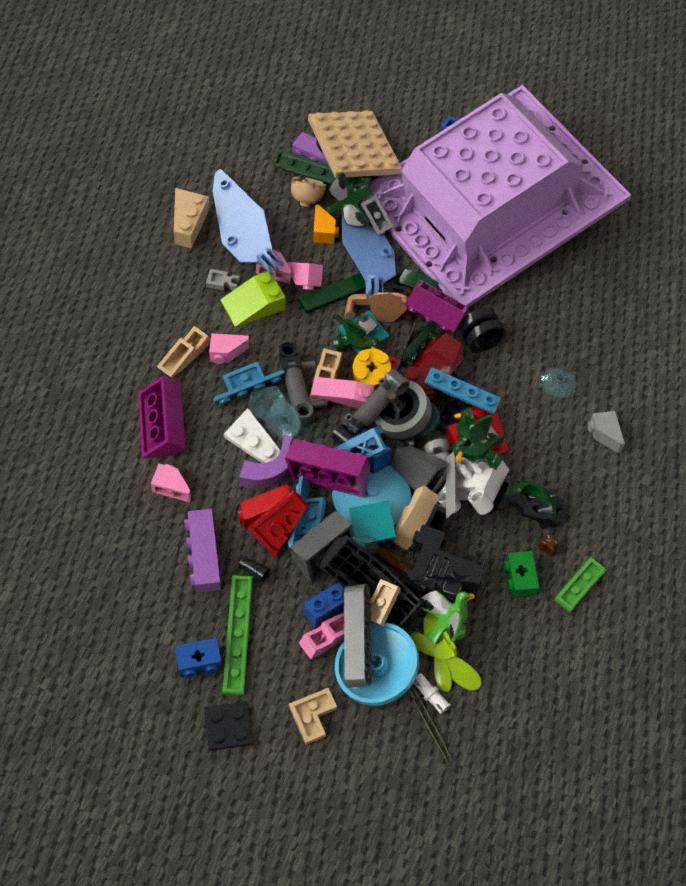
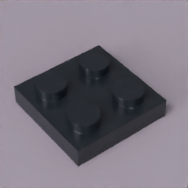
[204,701,252,751]

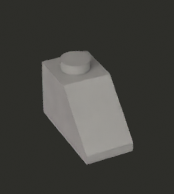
[359,194,393,235]
[588,411,625,453]

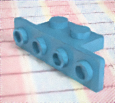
[213,362,285,405]
[424,368,501,414]
[288,476,326,548]

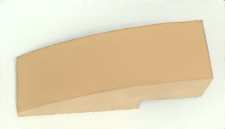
[157,326,211,378]
[309,348,343,406]
[392,486,440,550]

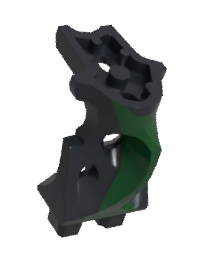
[487,477,564,529]

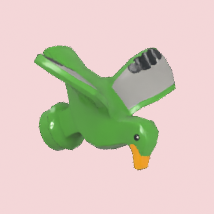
[420,590,475,644]

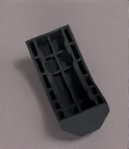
[320,535,424,629]

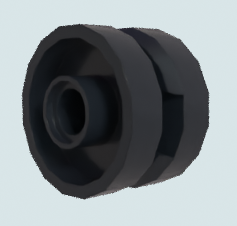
[458,307,506,353]

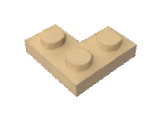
[371,579,401,627]
[289,688,337,745]

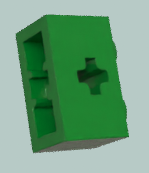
[503,551,539,598]

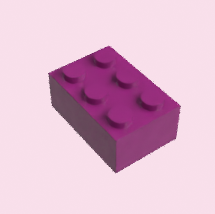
[405,280,468,332]

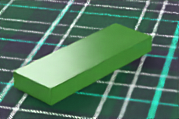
[554,557,607,613]

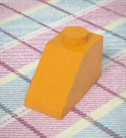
[313,205,339,244]

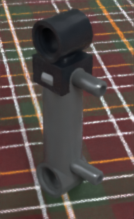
[279,341,326,427]
[331,369,410,445]

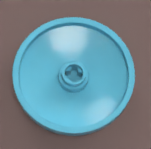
[332,465,411,528]
[335,623,419,706]

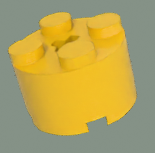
[353,349,391,391]

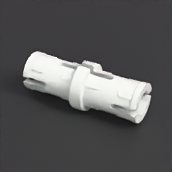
[413,673,451,714]

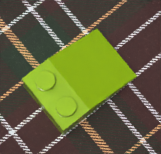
[221,271,286,328]

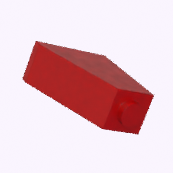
[237,484,290,529]

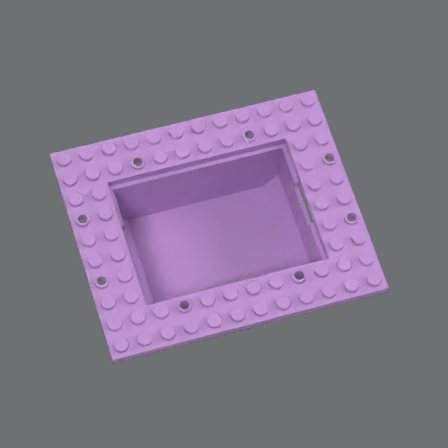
[362,85,631,307]

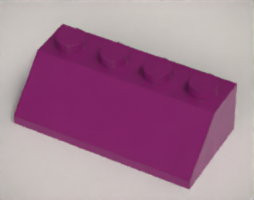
[138,376,186,459]
[285,439,370,498]

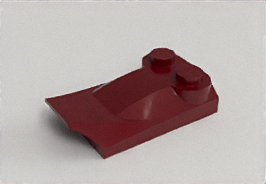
[403,333,463,403]

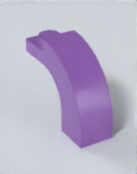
[239,434,293,489]

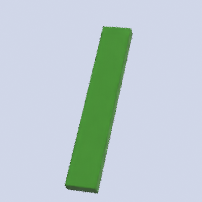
[222,575,253,696]

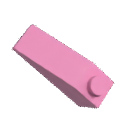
[311,377,375,409]

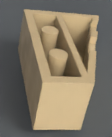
[174,188,209,248]

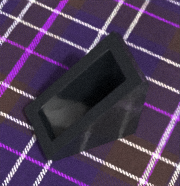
[426,503,454,533]

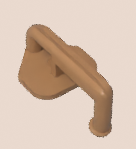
[344,292,408,322]

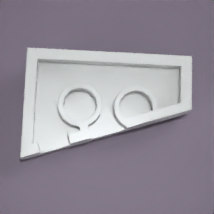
[224,408,280,463]

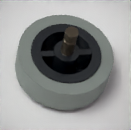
[374,381,432,439]

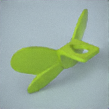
[411,613,481,692]

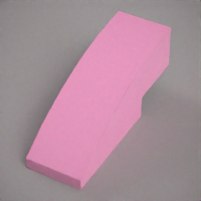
[299,612,344,659]

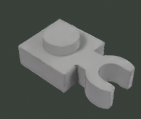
[206,269,240,290]

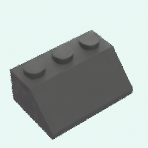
[290,511,355,584]

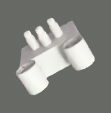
[437,458,509,515]

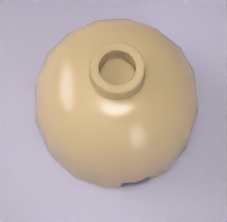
[291,177,326,207]

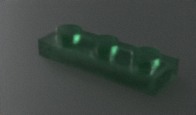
[400,322,437,368]

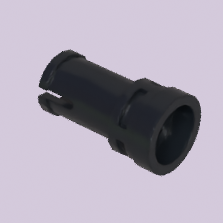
[238,556,270,582]

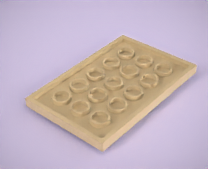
[308,110,402,178]

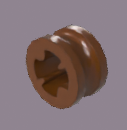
[538,535,559,555]

